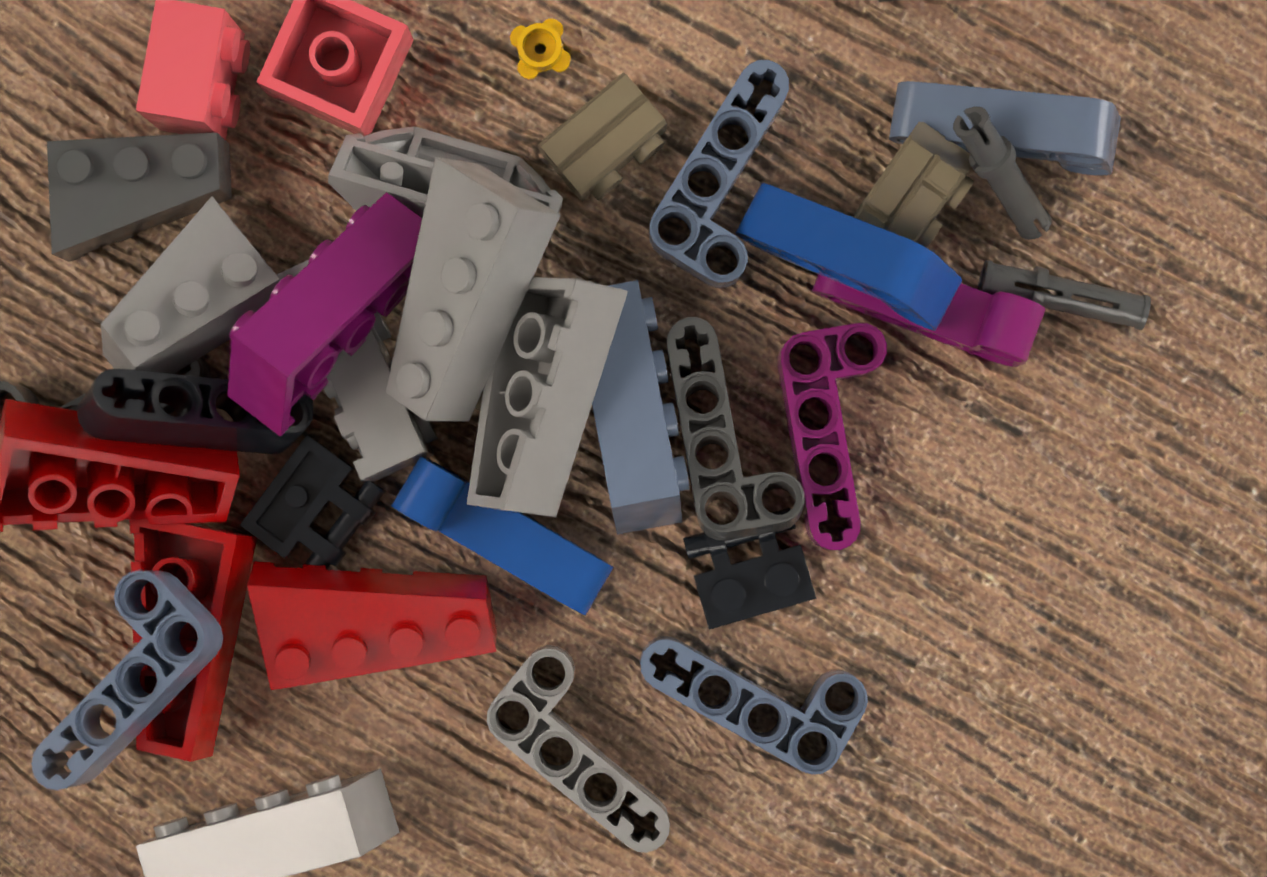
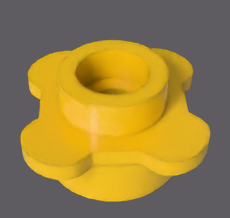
[510,18,571,80]

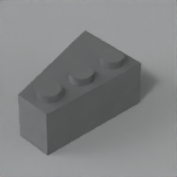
[47,132,232,262]

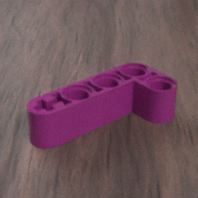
[812,274,1046,367]
[777,323,887,550]

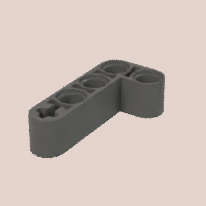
[667,317,804,540]

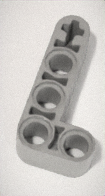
[487,645,670,853]

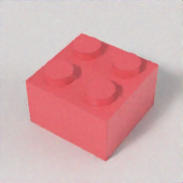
[136,0,250,140]
[256,0,414,136]

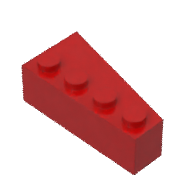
[0,399,240,532]
[129,519,257,762]
[247,561,497,691]

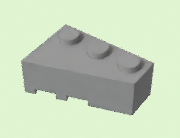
[101,196,280,374]

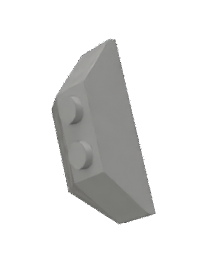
[328,126,563,246]

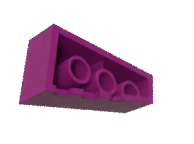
[227,192,422,437]

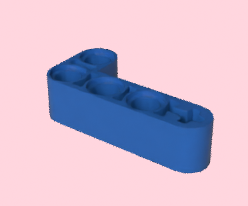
[735,183,963,331]
[391,456,614,616]

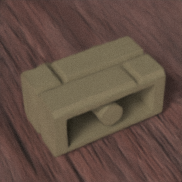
[538,72,667,202]
[853,122,974,248]

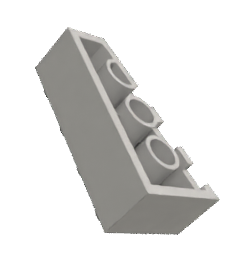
[276,260,438,482]

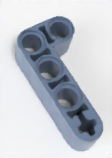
[649,60,789,288]
[889,81,1121,176]
[31,570,223,790]
[640,636,868,774]

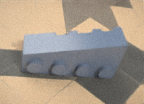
[592,280,690,535]

